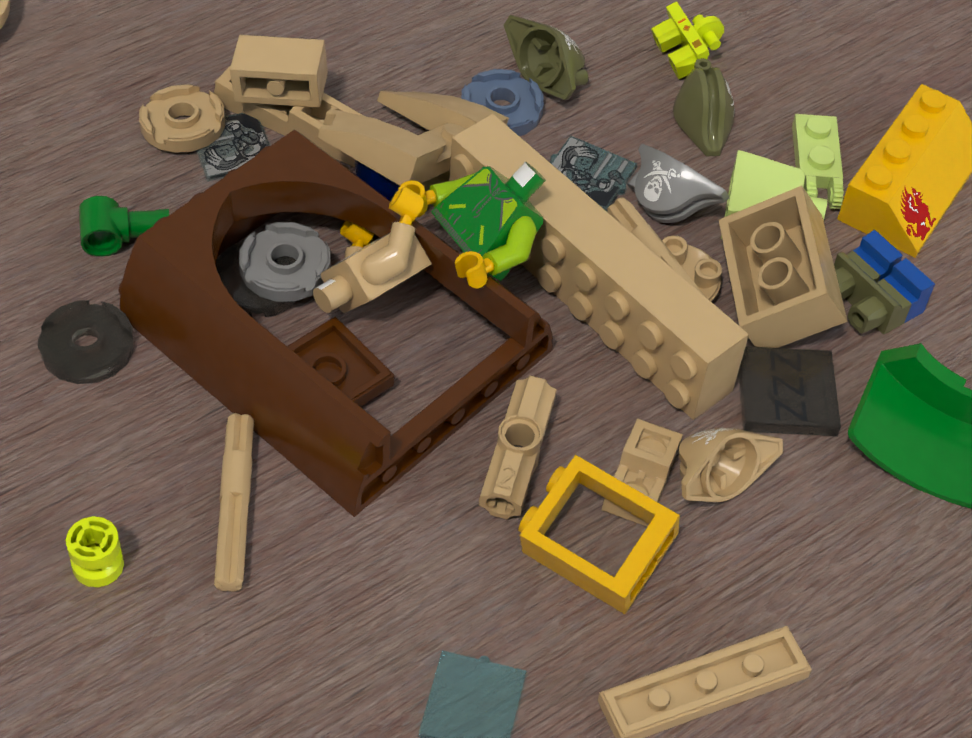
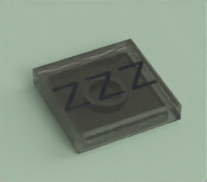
[738,346,841,436]

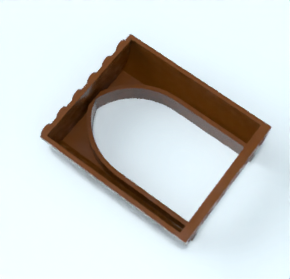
[118,129,553,517]

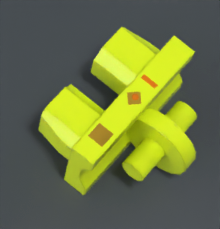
[651,1,724,79]

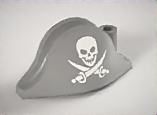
[627,144,730,223]

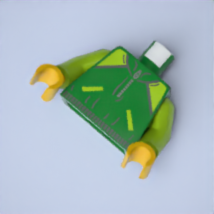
[398,162,546,289]

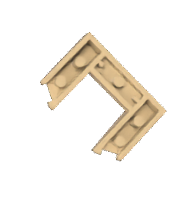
[318,91,509,185]

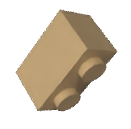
[230,35,328,107]

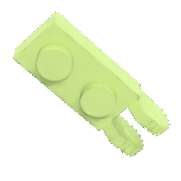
[792,114,844,209]

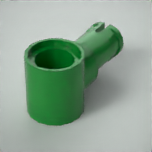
[79,196,169,257]

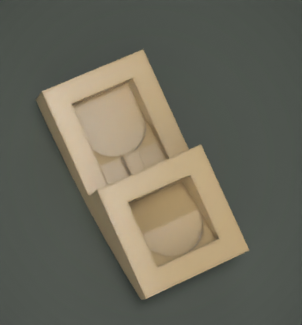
[602,419,683,527]

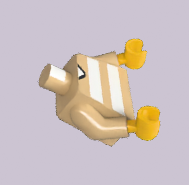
[313,187,432,313]

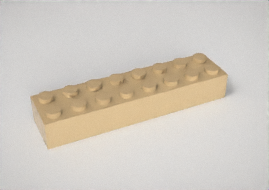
[449,113,749,420]

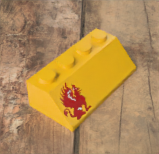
[837,84,972,258]

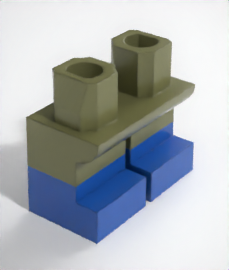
[834,230,935,335]

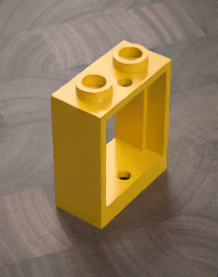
[518,455,680,614]

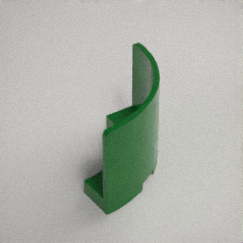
[848,343,972,509]

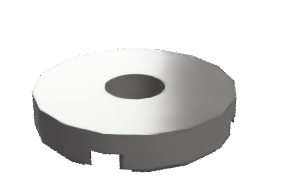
[239,222,330,302]

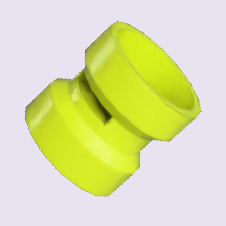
[65,516,124,588]

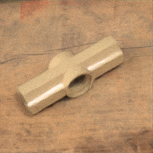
[479,376,556,519]

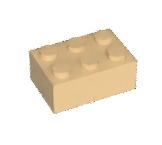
[719,186,848,354]

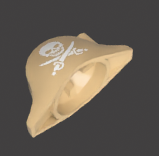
[679,428,783,502]

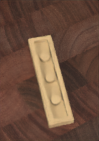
[598,626,812,738]

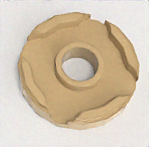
[139,84,226,153]

